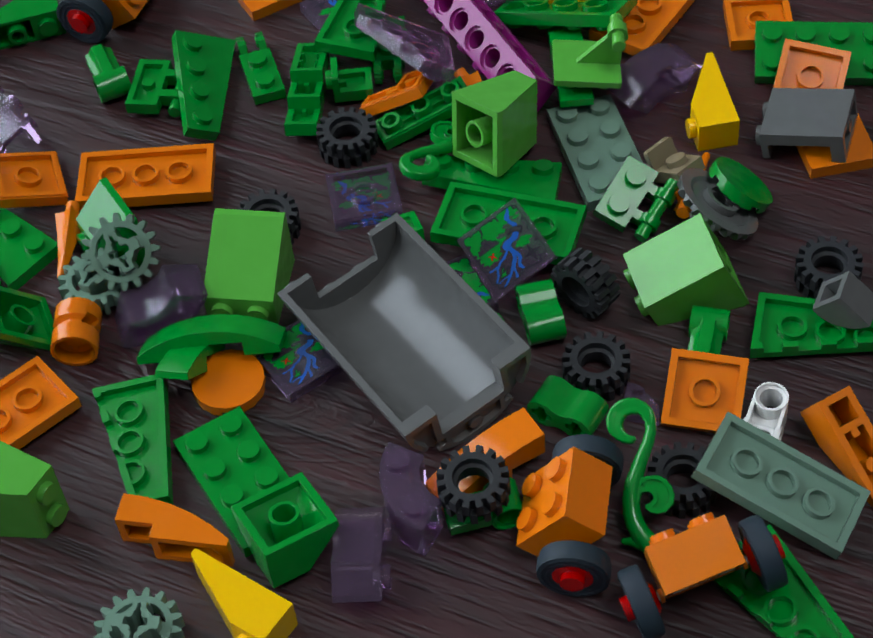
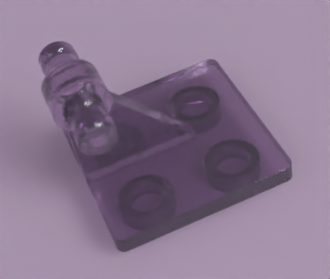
[0,86,42,153]

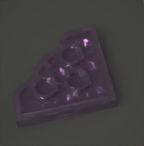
[354,3,455,82]

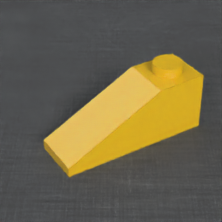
[685,52,740,151]
[190,548,298,638]

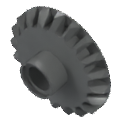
[677,168,758,240]

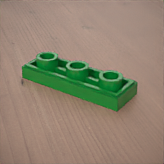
[375,76,467,151]

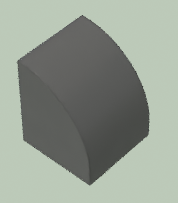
[812,271,873,329]

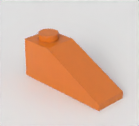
[800,385,873,508]

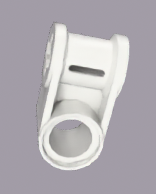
[743,382,789,441]

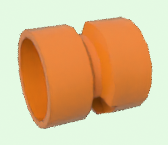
[50,297,102,366]

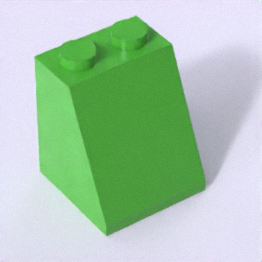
[452,70,538,177]
[202,208,295,324]
[623,213,750,326]
[0,441,70,539]

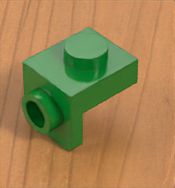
[325,57,374,103]

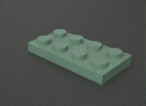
[547,94,646,212]
[691,412,871,560]

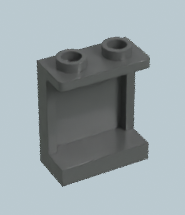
[755,88,858,162]

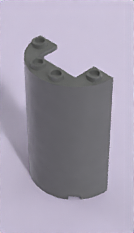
[277,213,531,452]

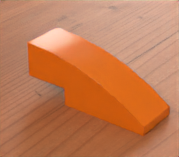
[425,407,545,511]
[115,493,235,567]

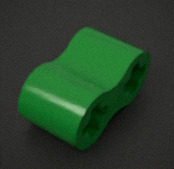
[515,279,567,346]
[527,375,609,436]

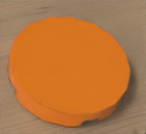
[191,349,266,416]

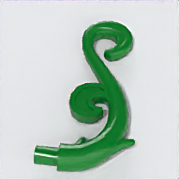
[399,121,453,181]
[606,398,675,553]

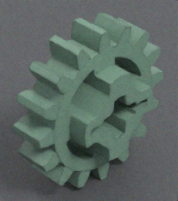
[81,213,161,291]
[58,247,137,315]
[93,587,185,638]

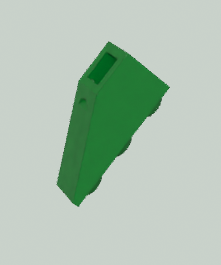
[0,0,66,50]

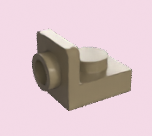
[644,137,706,184]

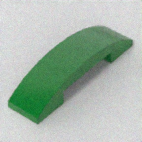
[136,314,287,365]

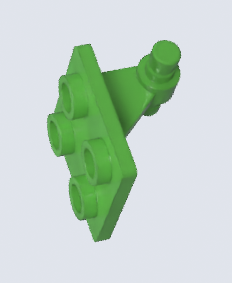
[552,13,628,89]

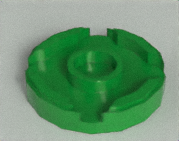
[709,157,773,213]

